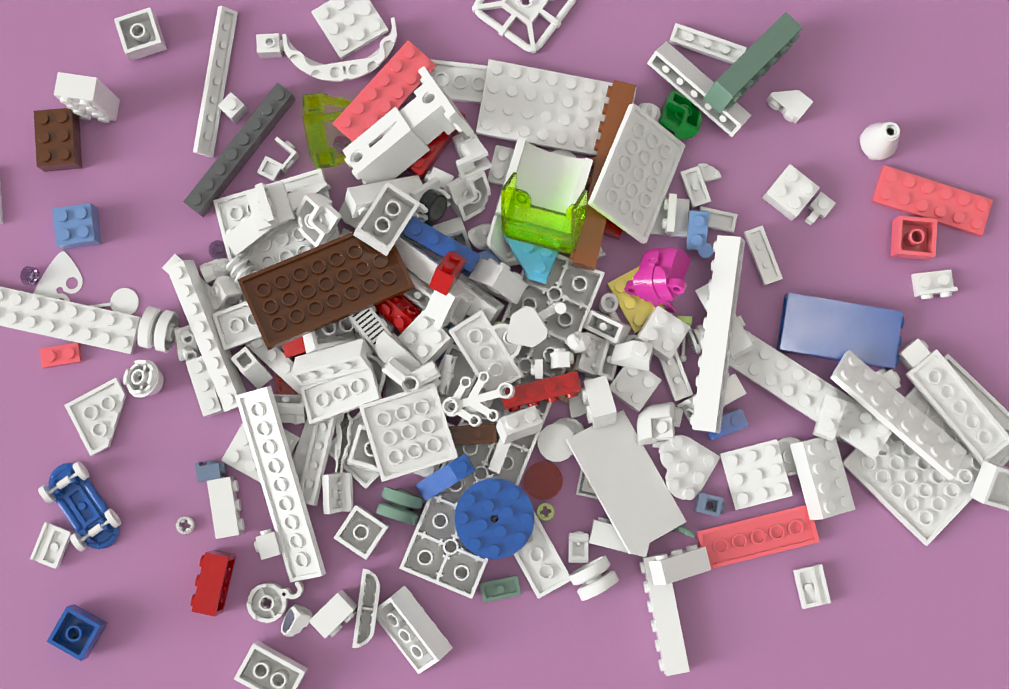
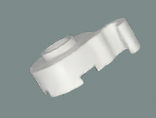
[247,581,304,623]

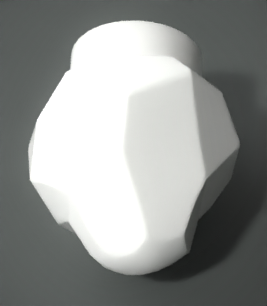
[567,331,592,354]

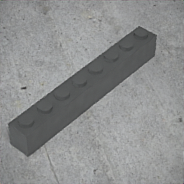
[183,82,296,218]

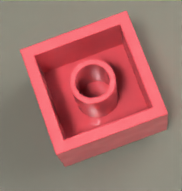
[890,216,938,261]

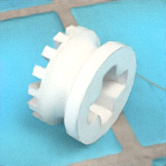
[176,517,195,534]

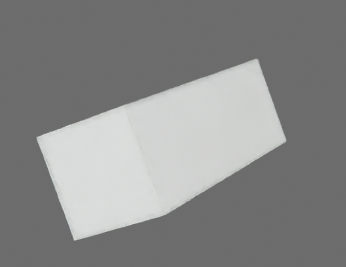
[488,438,511,474]

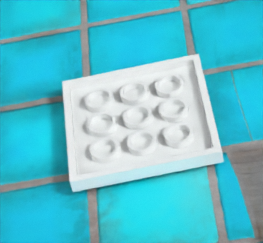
[359,382,458,482]

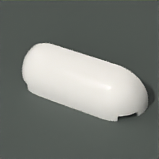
[375,330,442,387]
[352,568,380,648]

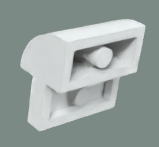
[574,332,617,381]

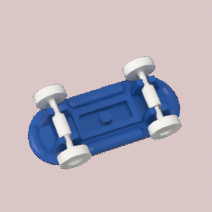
[38,461,121,552]

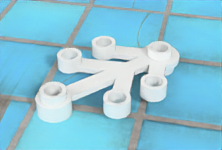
[442,371,515,427]

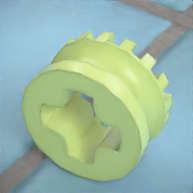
[537,503,554,521]

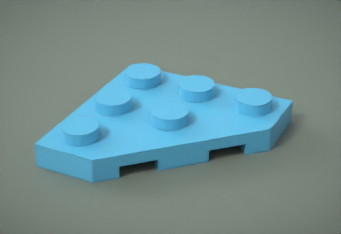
[504,219,565,284]

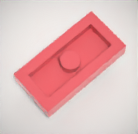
[40,343,83,368]

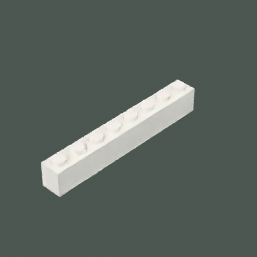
[167,260,246,412]

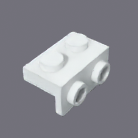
[322,472,354,514]

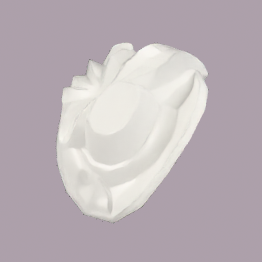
[468,223,491,250]

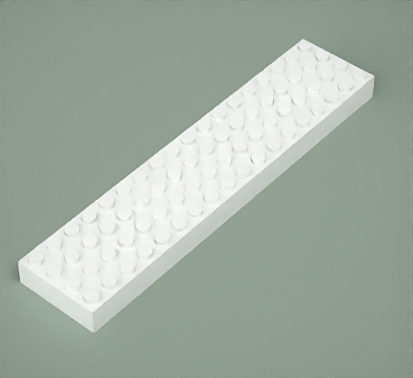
[399,254,605,599]

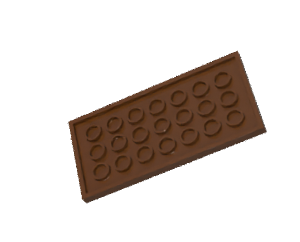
[237,231,415,351]

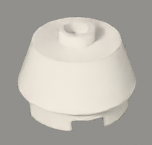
[123,360,164,397]

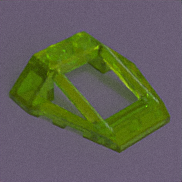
[302,93,352,169]

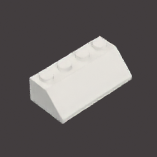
[376,586,453,674]

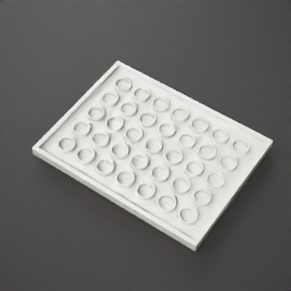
[842,354,1009,546]

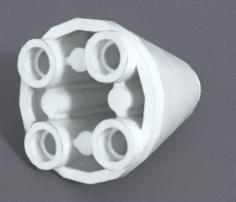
[860,122,900,160]

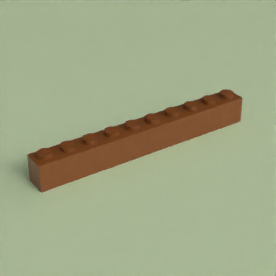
[569,80,636,271]

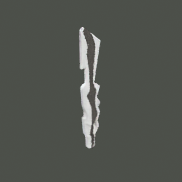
[335,411,354,473]

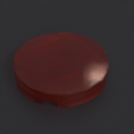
[524,461,563,500]

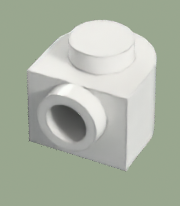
[550,348,574,370]

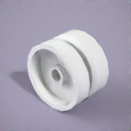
[137,306,179,353]
[569,555,619,601]

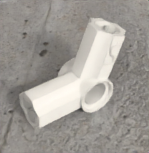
[382,356,441,393]

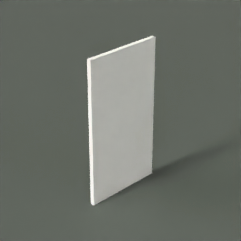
[566,410,687,554]

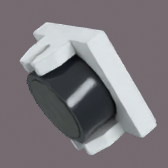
[409,177,451,222]

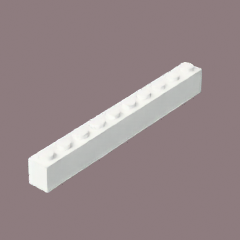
[338,201,505,325]
[690,235,745,433]

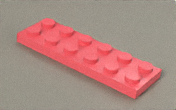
[332,40,437,142]
[871,165,993,237]
[696,504,820,569]

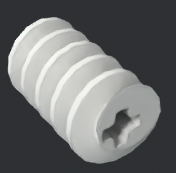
[226,253,257,290]

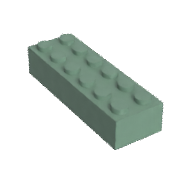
[703,12,803,114]

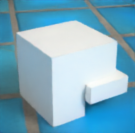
[424,284,475,330]

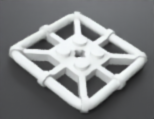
[472,0,577,54]

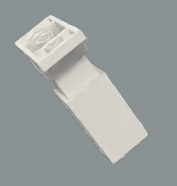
[342,66,474,185]

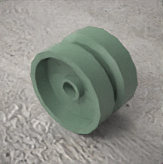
[376,486,425,525]

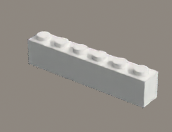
[647,41,752,137]
[639,553,690,676]

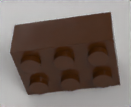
[34,108,82,172]

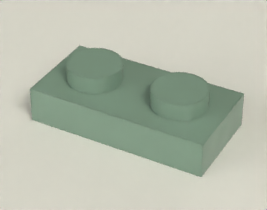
[479,575,522,603]

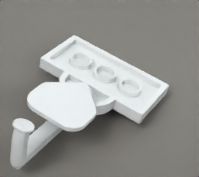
[448,301,567,392]

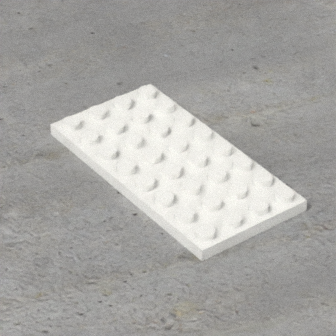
[475,59,636,157]

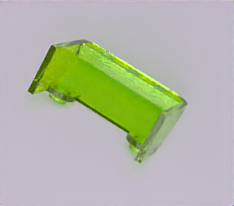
[501,172,587,254]

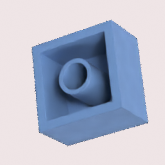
[52,203,102,250]

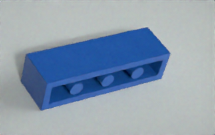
[403,216,481,274]

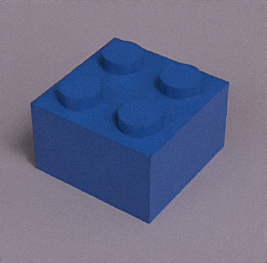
[46,604,108,661]

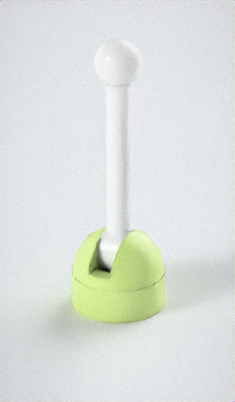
[677,316,692,362]

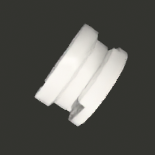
[686,325,705,355]

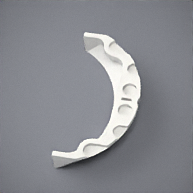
[282,17,397,82]

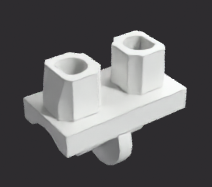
[173,325,199,361]

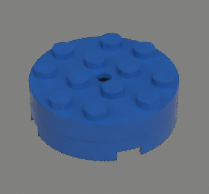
[454,478,534,559]

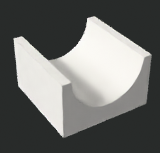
[494,137,593,238]

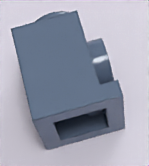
[195,460,227,482]
[694,492,725,517]

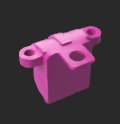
[624,247,691,313]

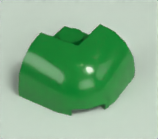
[659,89,702,139]

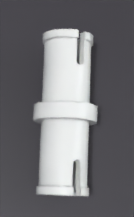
[437,354,458,394]

